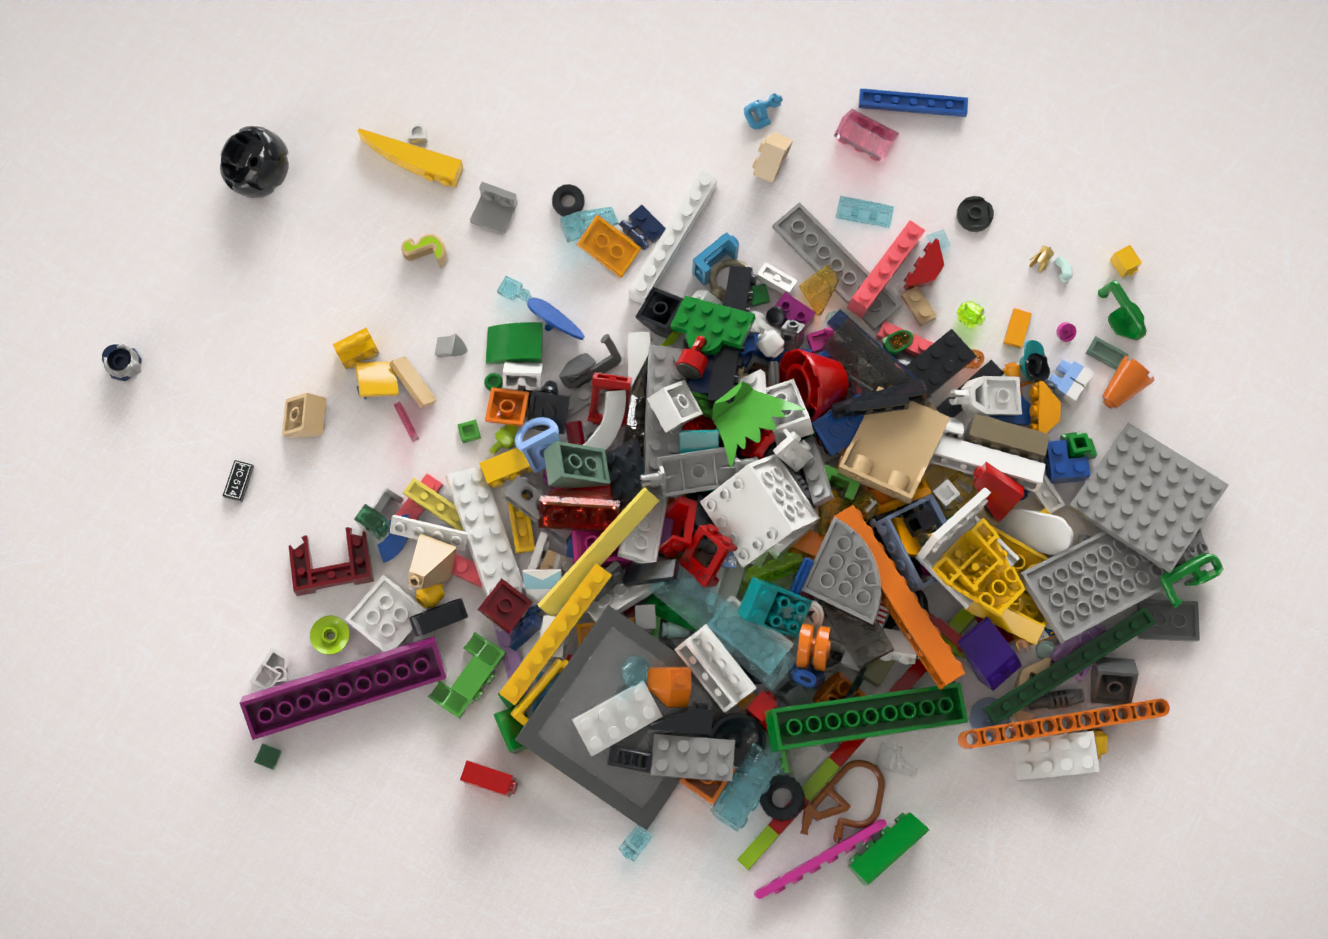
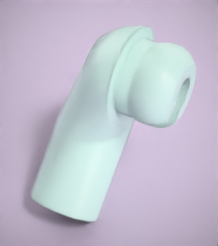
[1054,256,1072,283]

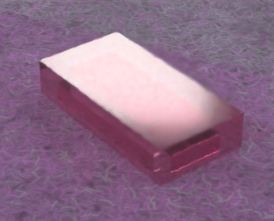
[393,401,419,442]

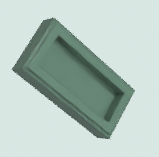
[1085,336,1129,370]

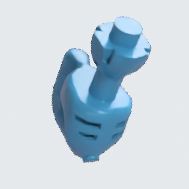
[743,93,783,130]

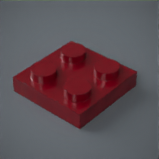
[477,578,533,634]

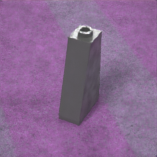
[775,680,840,753]

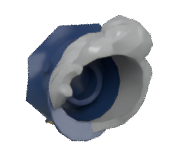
[102,344,142,381]

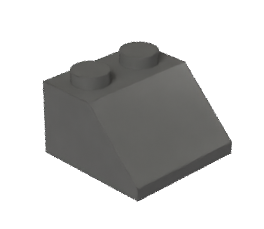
[1091,657,1139,705]

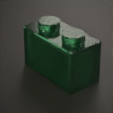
[354,504,390,540]

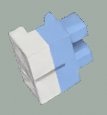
[1048,360,1094,406]

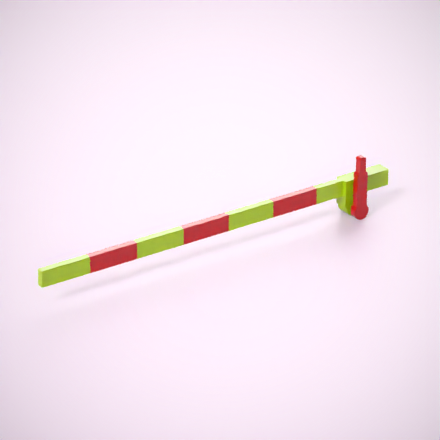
[737,607,977,871]

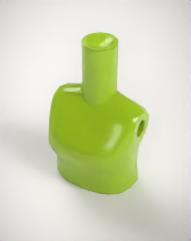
[489,424,519,455]

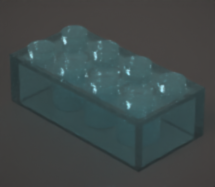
[710,742,782,832]

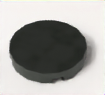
[956,196,994,232]

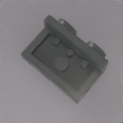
[594,560,624,602]

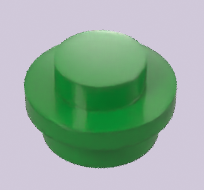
[484,373,503,391]

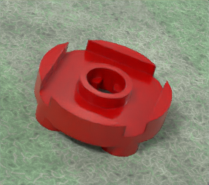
[740,427,775,460]

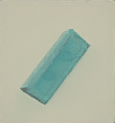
[836,196,894,228]

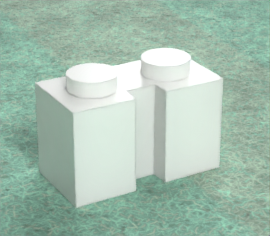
[503,362,543,391]

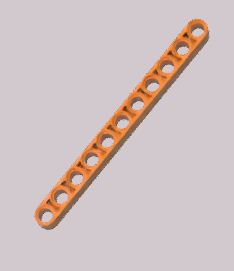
[958,699,1170,749]

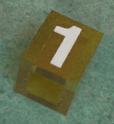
[846,491,882,521]

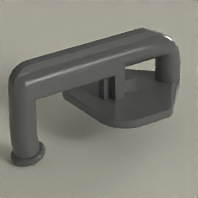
[559,334,621,389]

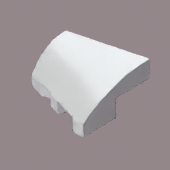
[250,647,289,690]

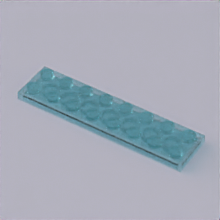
[648,564,797,692]

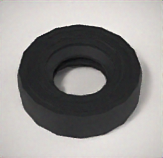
[552,184,585,217]

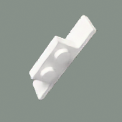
[390,515,468,551]

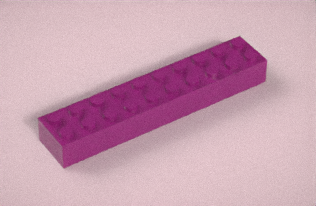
[239,636,447,740]

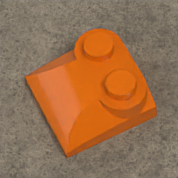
[485,387,529,426]

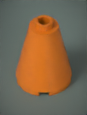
[1102,356,1155,409]

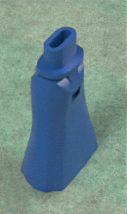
[788,659,826,690]

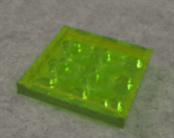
[741,552,803,591]

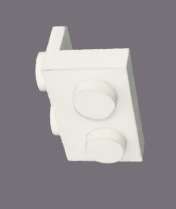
[773,428,814,472]

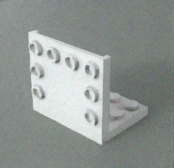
[700,454,820,568]
[915,487,1020,609]

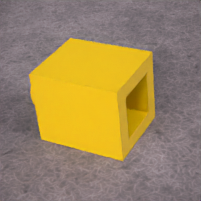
[1110,245,1142,278]

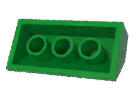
[847,812,929,886]

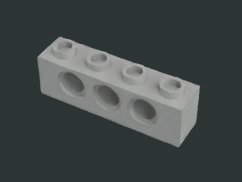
[502,475,580,544]

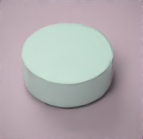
[1036,640,1056,660]

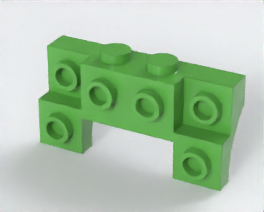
[428,632,506,719]

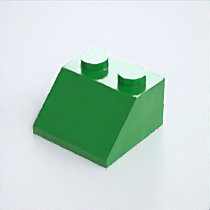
[493,707,529,754]

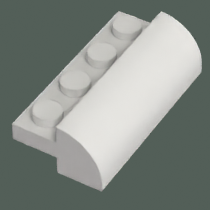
[674,624,757,713]

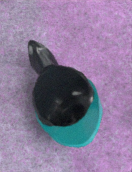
[1019,340,1055,390]

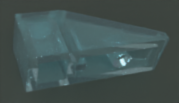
[560,207,619,243]

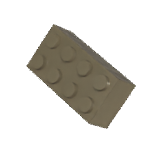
[964,414,1050,462]

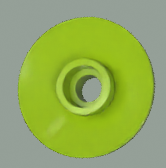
[310,615,350,655]

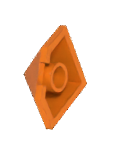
[646,666,691,708]

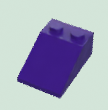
[957,617,1022,691]

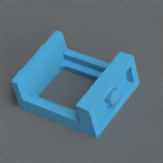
[692,232,739,286]

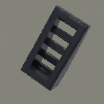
[607,745,653,773]

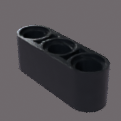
[409,598,468,637]

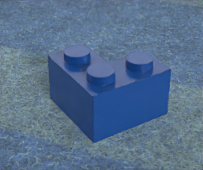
[1043,440,1091,484]

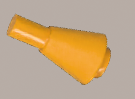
[1002,362,1023,396]

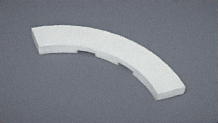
[583,390,626,451]

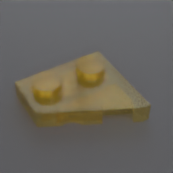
[799,264,839,316]

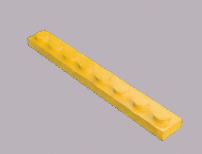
[499,564,612,705]

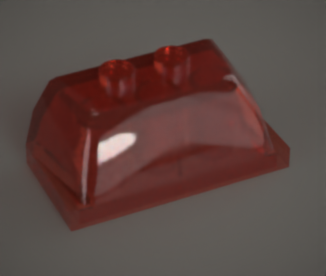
[538,489,620,532]

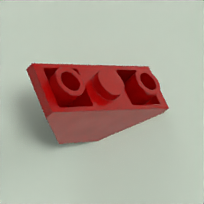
[903,238,944,290]

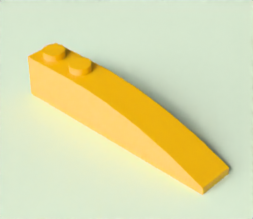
[358,128,464,187]

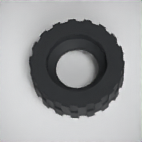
[759,774,805,822]

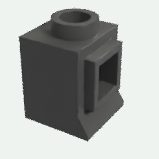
[781,319,805,351]

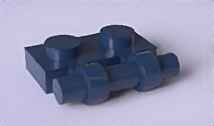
[619,205,666,250]
[509,604,542,651]

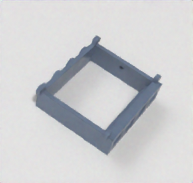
[870,494,947,592]

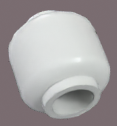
[757,330,784,358]

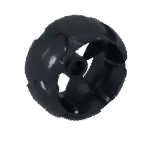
[220,126,289,198]

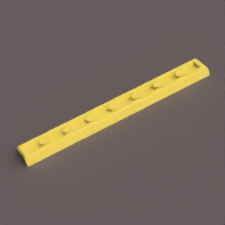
[537,487,660,616]

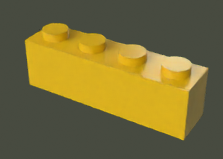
[479,448,534,488]

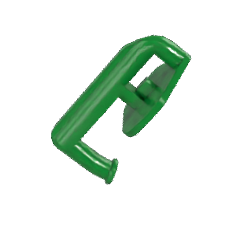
[1098,280,1147,341]
[1160,554,1224,608]

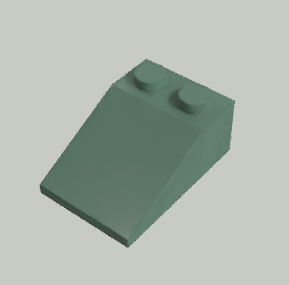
[543,441,610,489]

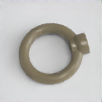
[709,259,749,302]

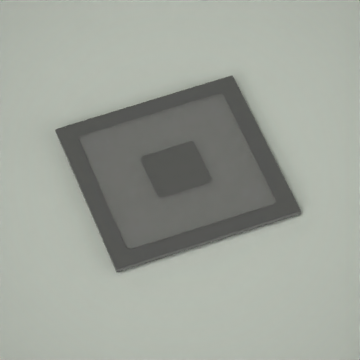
[515,605,727,830]

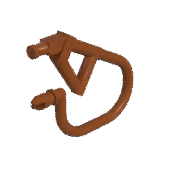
[800,760,885,843]

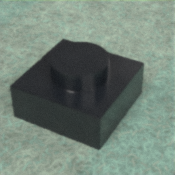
[744,354,769,375]

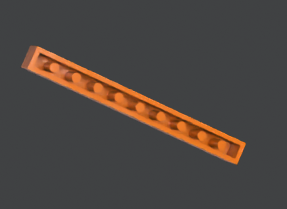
[830,505,965,690]

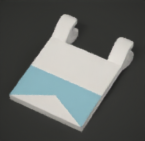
[522,569,564,614]

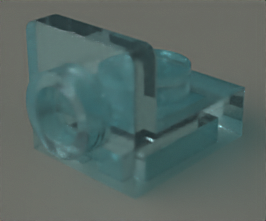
[619,824,653,862]

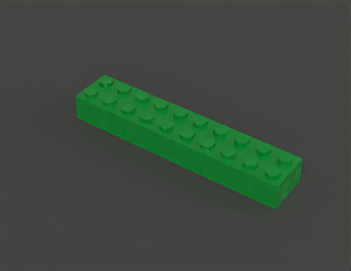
[765,682,968,753]

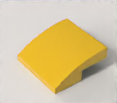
[355,362,399,397]

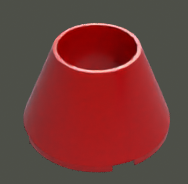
[779,349,848,423]

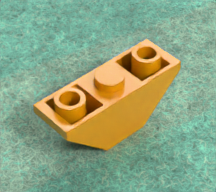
[1029,381,1061,433]

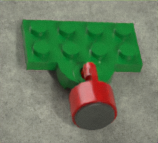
[670,295,756,380]

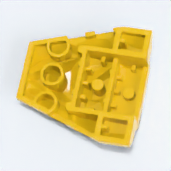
[931,518,1025,616]

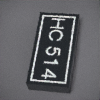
[222,460,254,502]

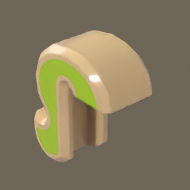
[401,234,448,268]

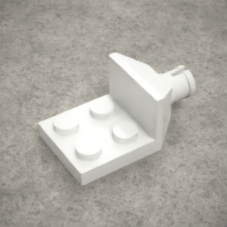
[949,376,1022,419]

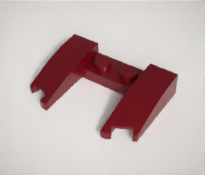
[288,527,374,596]

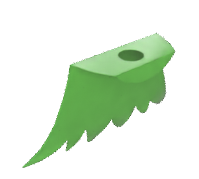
[713,381,805,468]

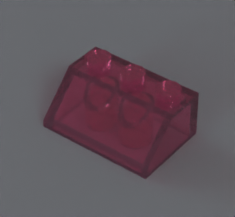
[834,109,899,161]

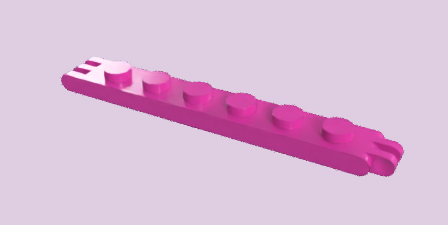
[754,819,887,899]

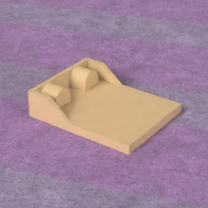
[838,386,950,505]

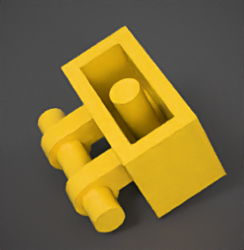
[332,328,379,369]

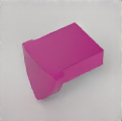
[806,327,835,353]

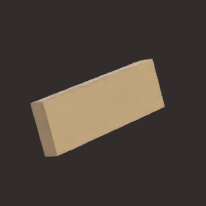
[389,357,437,408]

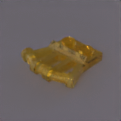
[923,464,979,519]

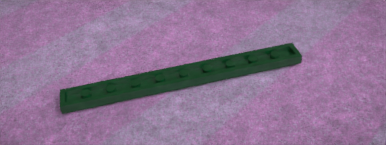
[983,607,1156,726]

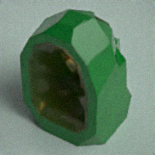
[881,330,914,356]

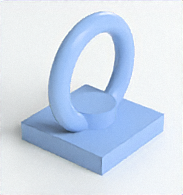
[515,417,561,474]

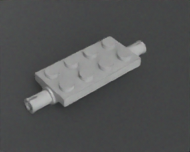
[640,447,758,497]

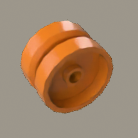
[796,624,831,672]

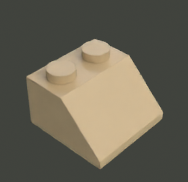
[282,393,327,438]

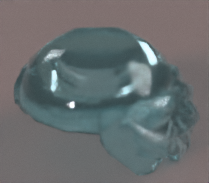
[621,656,650,686]

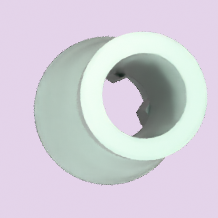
[660,621,689,640]

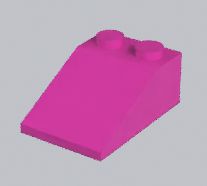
[571,523,632,567]

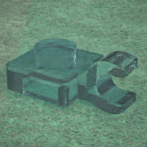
[497,276,531,302]

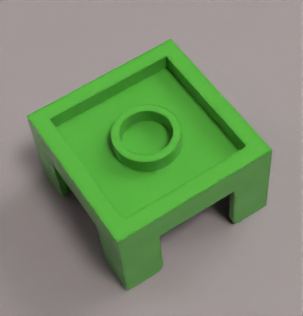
[825,465,860,508]

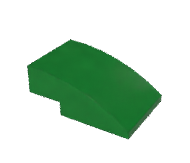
[486,322,543,364]

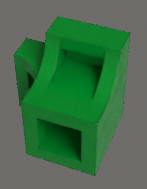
[1060,431,1097,460]

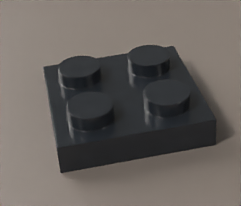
[528,390,570,434]

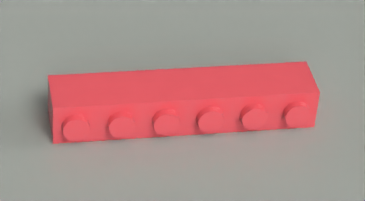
[847,220,925,318]

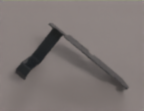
[831,651,867,699]

